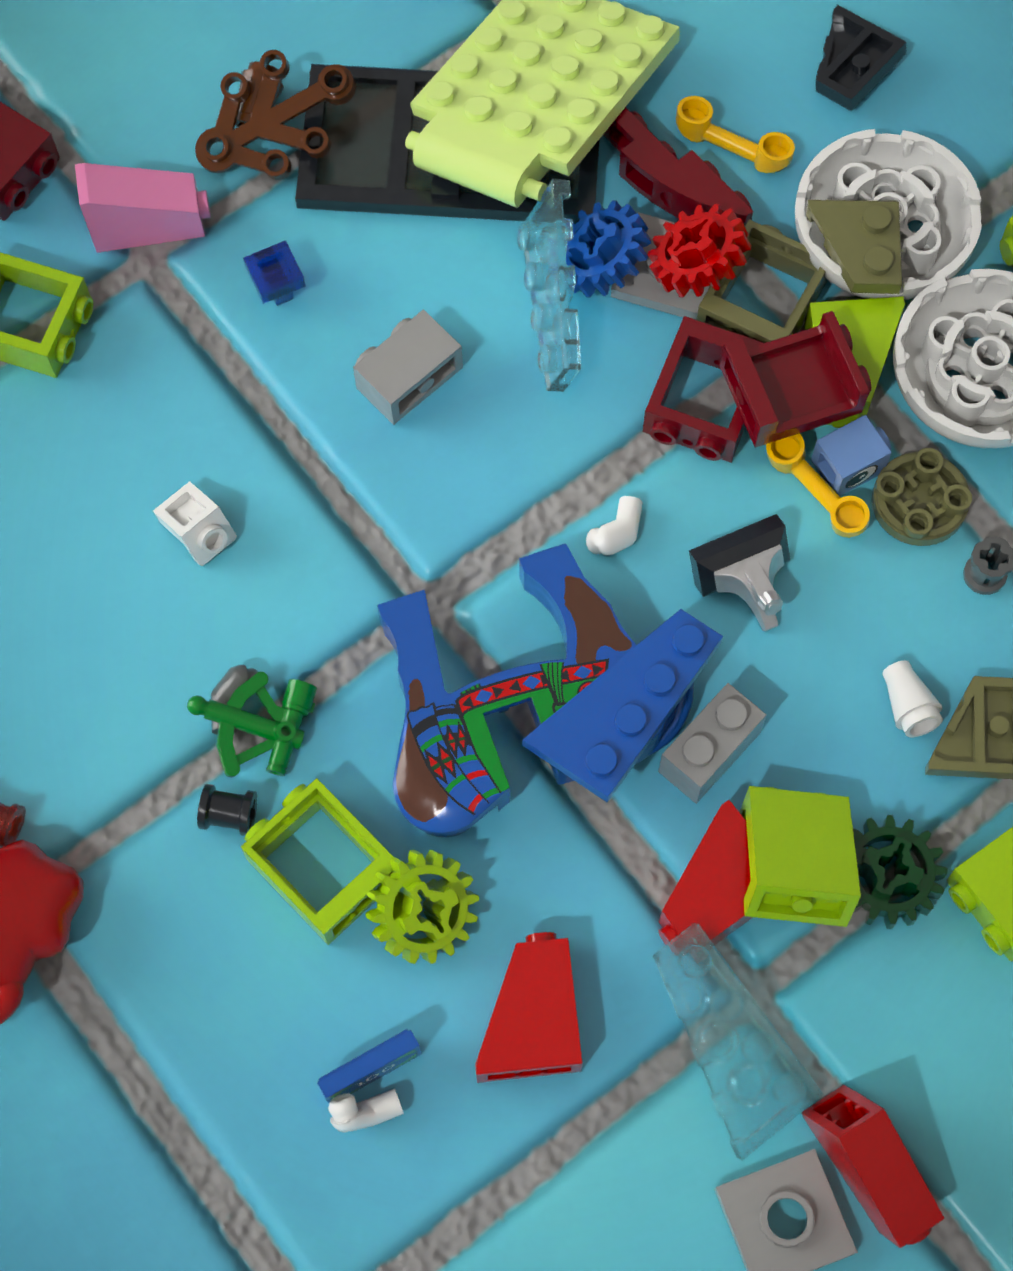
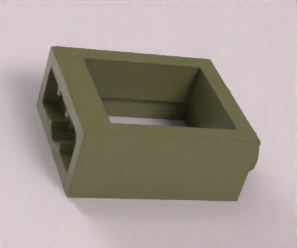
[697,219,831,343]

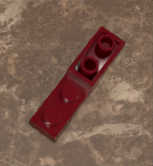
[603,107,753,226]

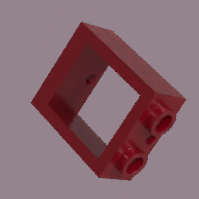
[643,316,764,463]

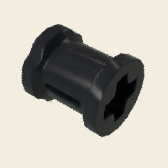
[197,784,257,836]

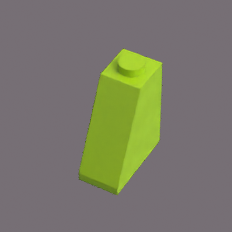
[804,296,905,428]

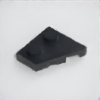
[815,5,906,111]

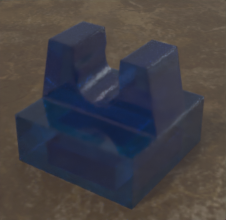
[243,240,306,306]

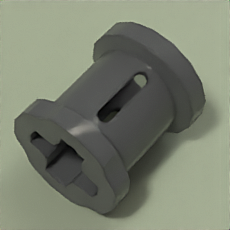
[963,537,1013,595]

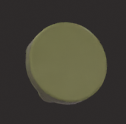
[872,448,972,546]

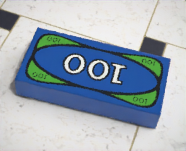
[317,1029,422,1104]

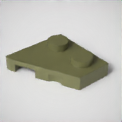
[806,200,902,294]
[925,676,1013,779]

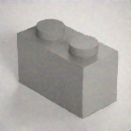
[353,309,463,425]
[658,683,767,804]

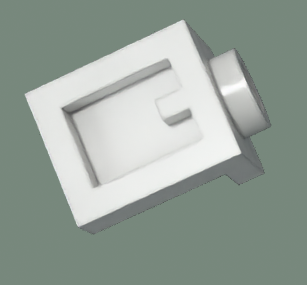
[153,481,237,566]

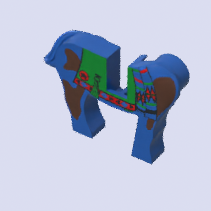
[377,543,694,837]

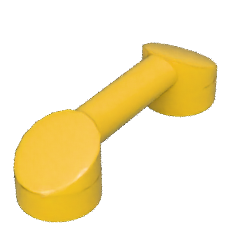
[676,96,795,173]
[766,433,870,538]

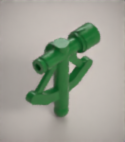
[187,672,317,777]

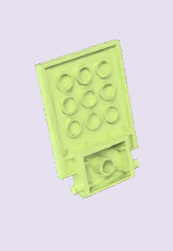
[405,0,680,208]

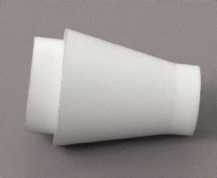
[882,660,943,738]

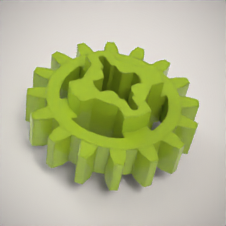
[366,850,479,964]

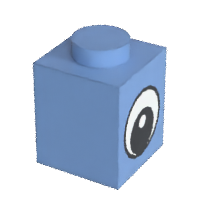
[811,415,892,496]

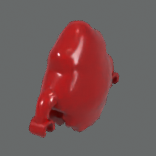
[0,840,84,1025]

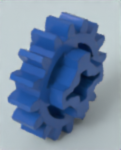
[552,200,652,298]

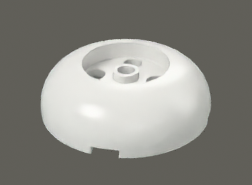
[795,129,982,300]
[893,269,1013,449]

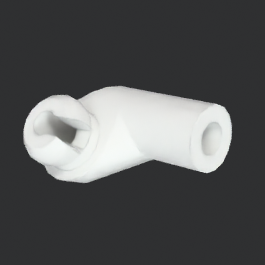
[586,496,643,556]
[328,1089,404,1133]

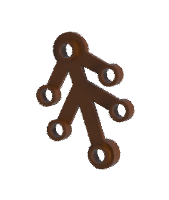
[195,50,356,180]

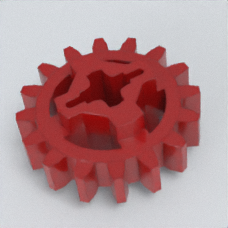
[648,204,751,298]

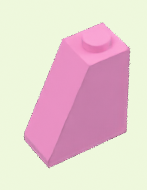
[75,163,211,253]

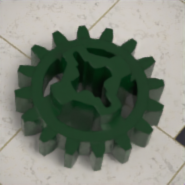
[853,815,948,929]

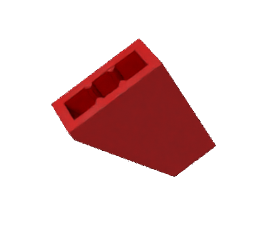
[658,800,753,963]
[475,932,583,1083]
[801,1085,945,1249]

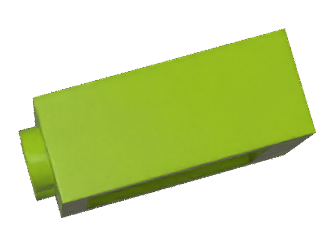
[0,252,94,378]
[241,778,393,945]

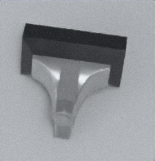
[689,514,790,631]

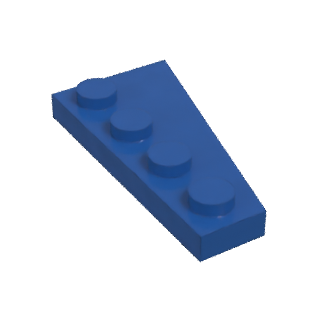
[522,609,723,802]

